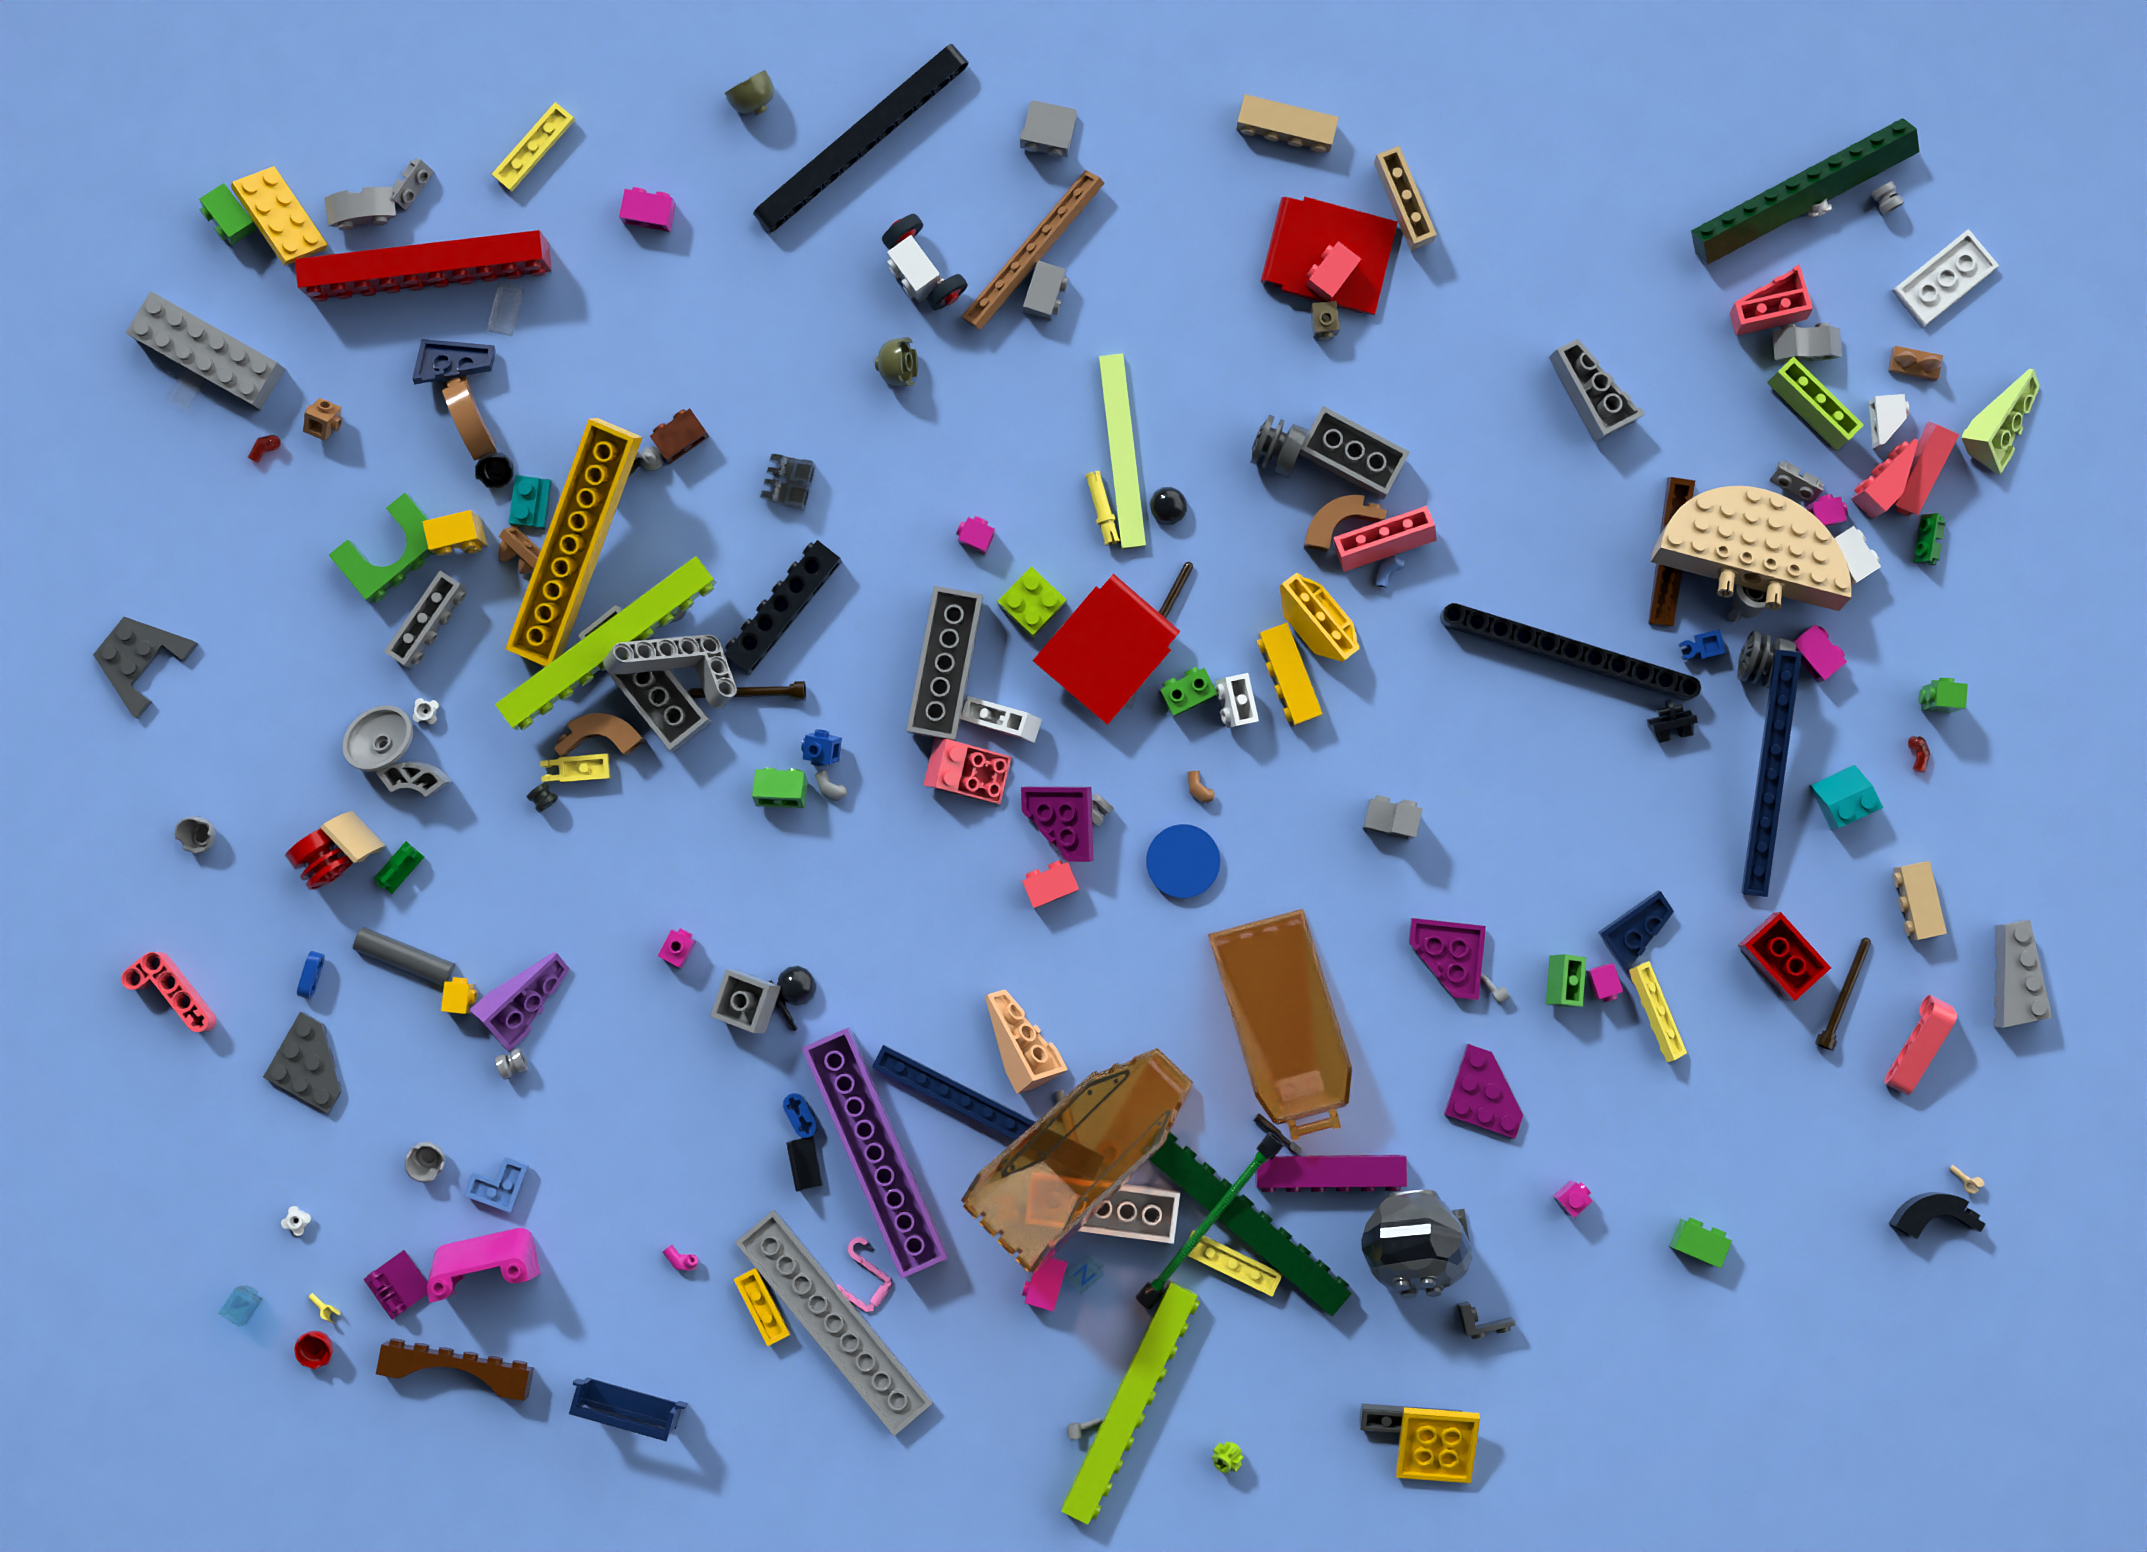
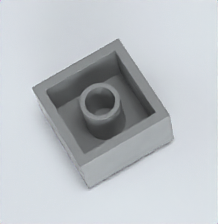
[710,969,781,1033]

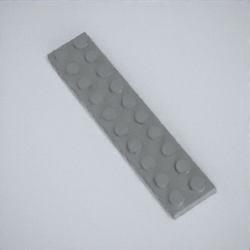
[735,1209,933,1436]

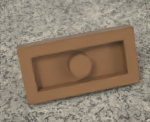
[1888,346,1943,381]
[498,526,541,574]

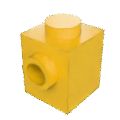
[441,977,477,1014]

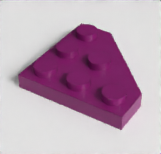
[1021,786,1094,862]
[1408,918,1486,1000]
[1444,1044,1523,1139]

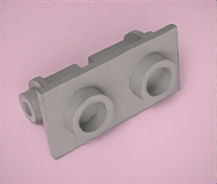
[392,158,434,210]
[1770,461,1824,502]

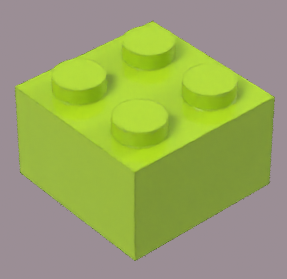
[997,566,1067,638]

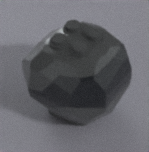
[1361,1190,1472,1299]

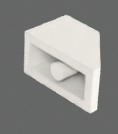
[1868,394,1909,449]

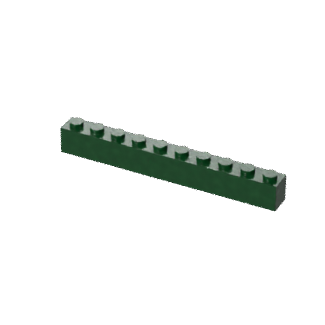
[1691,118,1920,265]
[1141,1129,1352,1317]

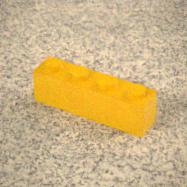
[1256,622,1323,726]

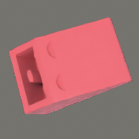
[1851,438,1918,519]
[923,738,1011,804]

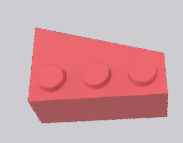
[1729,264,1813,336]

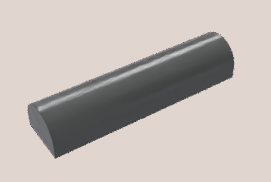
[353,927,455,986]
[1360,1403,1462,1433]

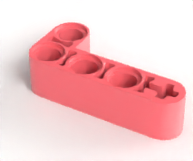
[121,952,216,1032]
[1884,994,1957,1095]

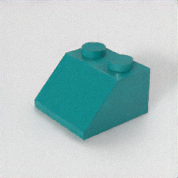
[1809,765,1884,830]

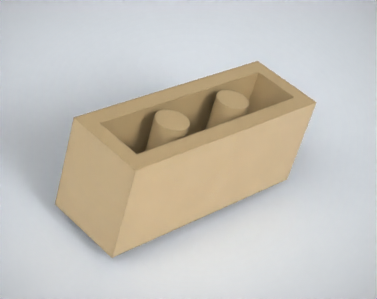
[1892,861,1947,940]

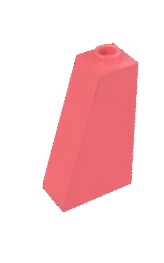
[1894,421,1960,517]

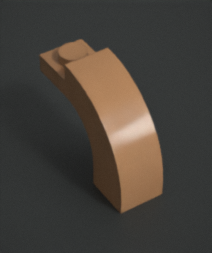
[442,376,497,461]
[1303,495,1387,552]
[554,713,646,757]

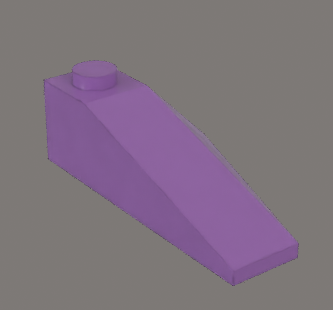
[470,952,570,1052]

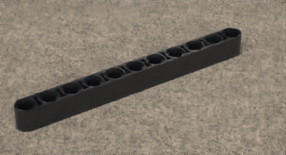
[753,44,969,233]
[1440,603,1701,701]

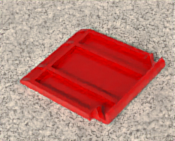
[1260,197,1398,315]
[1032,573,1180,725]

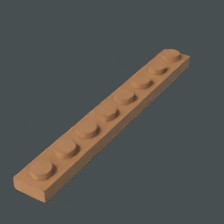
[961,170,1105,330]

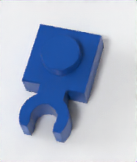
[1678,629,1726,660]

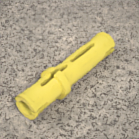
[1085,471,1120,545]

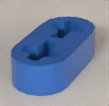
[297,951,325,999]
[783,1093,818,1138]

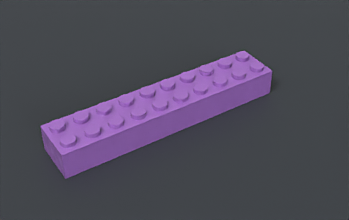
[802,1027,949,1279]

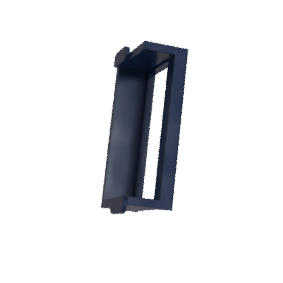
[569,1377,688,1441]

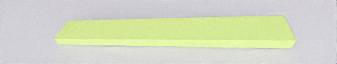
[1099,353,1146,549]

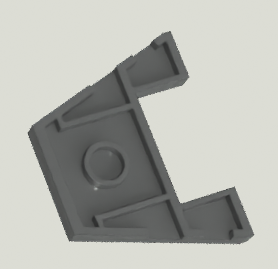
[93,617,198,719]

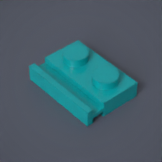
[508,475,552,529]

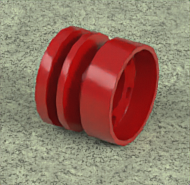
[285,828,353,891]

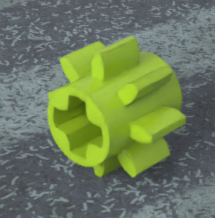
[1211,1441,1244,1474]

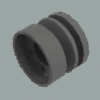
[1250,414,1308,478]
[1737,630,1796,688]

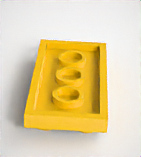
[230,166,328,266]

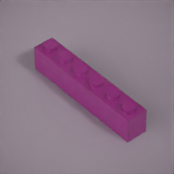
[1255,1155,1407,1192]

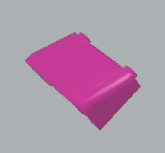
[427,1228,541,1303]

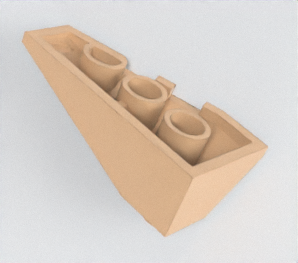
[985,990,1068,1094]

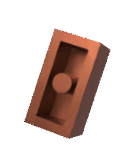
[650,408,710,464]

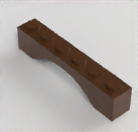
[376,1338,534,1401]

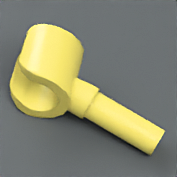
[308,1293,340,1323]

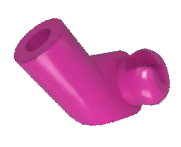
[662,1245,698,1271]

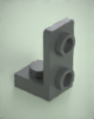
[1457,1301,1516,1339]

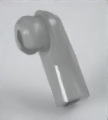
[814,770,847,800]

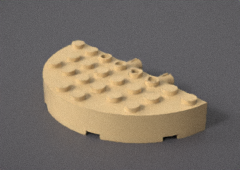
[1650,486,1851,611]

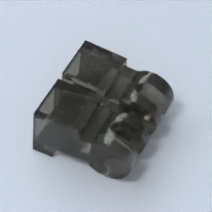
[760,454,816,511]

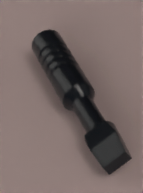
[769,980,798,1031]
[1253,1113,1302,1155]

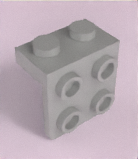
[1020,101,1077,157]

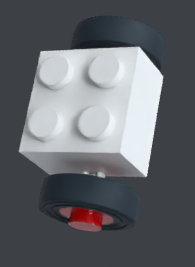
[882,214,968,310]

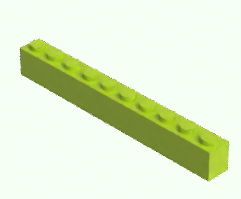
[495,556,717,730]
[1061,1280,1200,1525]

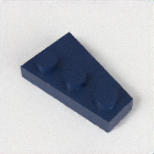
[413,339,496,385]
[1598,890,1674,974]

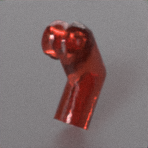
[247,435,281,463]
[1908,736,1930,773]

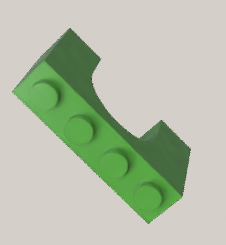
[329,493,437,603]

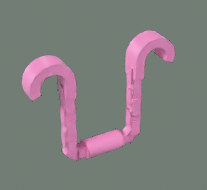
[835,1237,892,1312]

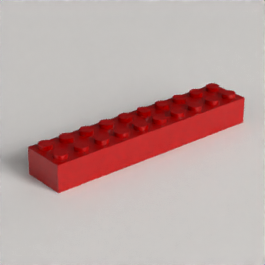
[295,230,552,302]

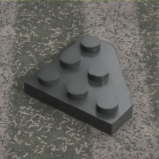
[263,1012,342,1113]

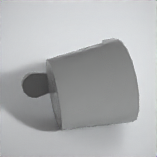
[1727,584,1767,622]

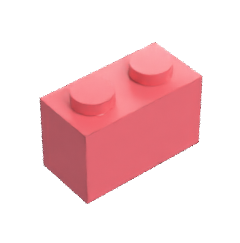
[1305,241,1361,302]
[1022,860,1079,908]

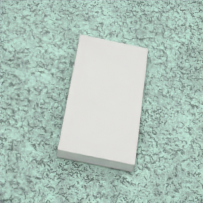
[1892,229,1999,328]

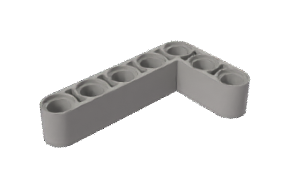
[603,635,737,709]

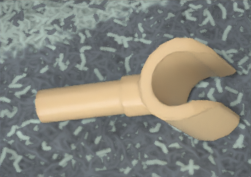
[1949,1165,1985,1194]

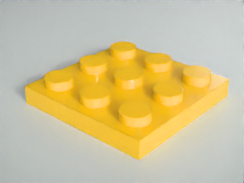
[1395,1407,1480,1483]

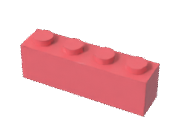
[1334,506,1436,572]

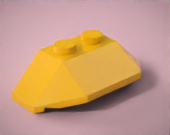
[1280,573,1360,662]

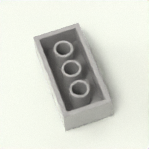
[1298,406,1410,500]

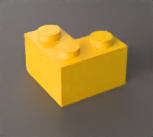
[422,510,488,556]

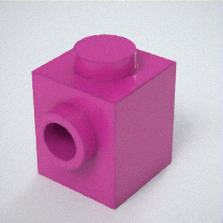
[1806,494,1848,527]
[956,516,996,554]
[658,928,696,968]
[1586,963,1623,1002]
[1553,1180,1593,1218]

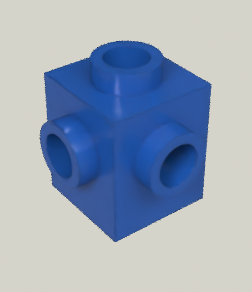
[801,729,842,766]

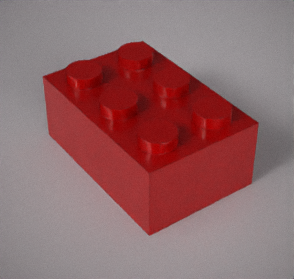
[1737,912,1831,1001]

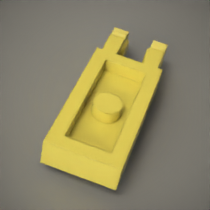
[540,754,611,782]

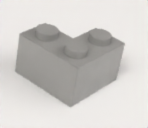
[1362,795,1423,840]

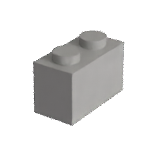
[1023,261,1069,321]

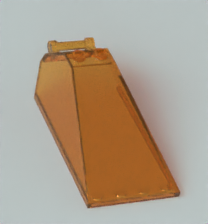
[1208,909,1352,1141]

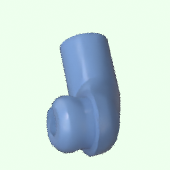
[1375,555,1404,587]

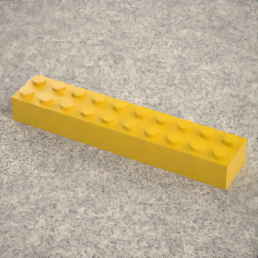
[505,418,643,667]

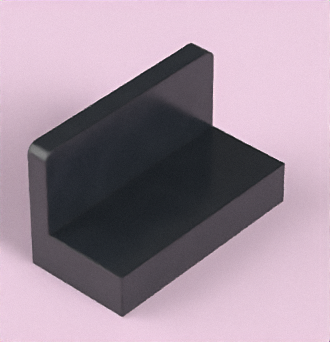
[786,1136,823,1192]

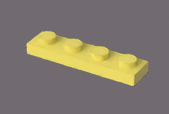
[492,102,575,192]
[1629,961,1687,1062]
[1187,1230,1283,1297]

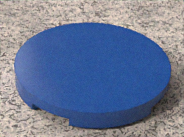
[1146,824,1220,898]

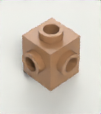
[303,398,343,441]

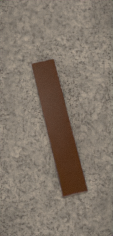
[1648,477,1696,626]

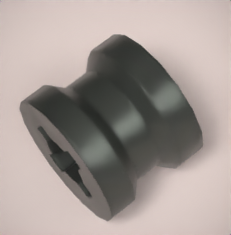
[526,782,558,813]

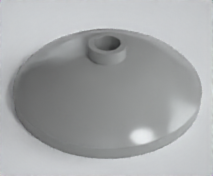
[342,705,413,772]

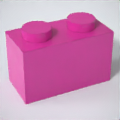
[619,187,676,232]
[1792,624,1847,683]
[1022,1252,1068,1311]

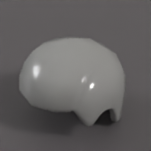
[174,816,215,854]
[405,1141,445,1182]

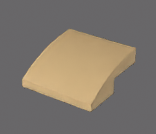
[320,811,386,863]

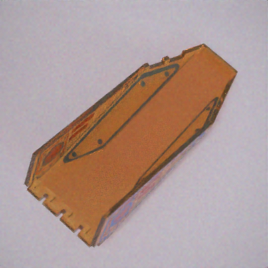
[961,1048,1193,1273]

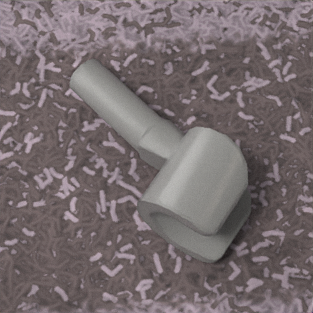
[1481,973,1510,1003]
[1067,1418,1101,1439]

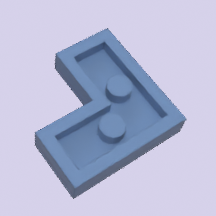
[464,1157,530,1213]

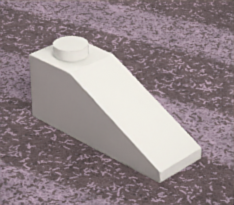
[961,696,1042,743]

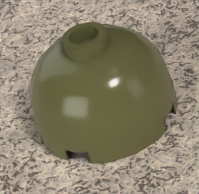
[724,70,774,116]
[875,337,918,387]

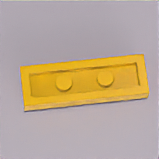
[733,1268,790,1347]

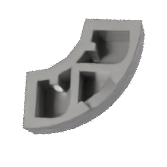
[325,187,396,231]
[1772,323,1842,362]
[376,761,452,797]

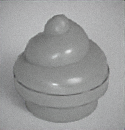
[640,447,664,471]

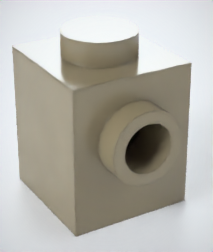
[1310,301,1339,340]

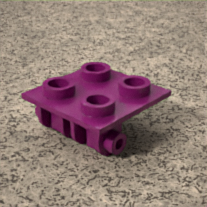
[363,1250,428,1320]

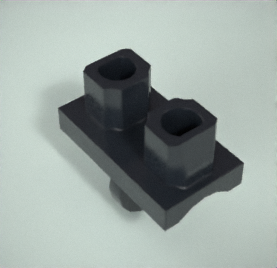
[1647,700,1698,743]

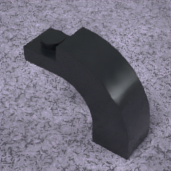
[1889,1192,1986,1239]

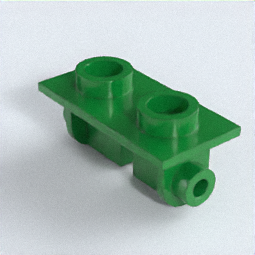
[1913,513,1946,565]
[374,841,424,894]

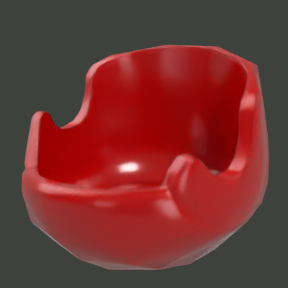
[294,1331,333,1370]

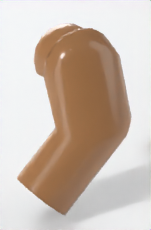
[1188,771,1215,803]

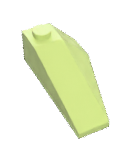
[1961,369,2040,474]

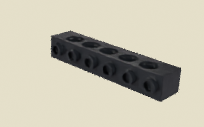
[725,540,842,675]

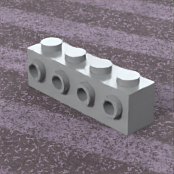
[384,570,466,668]

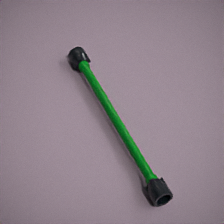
[1136,1132,1284,1309]

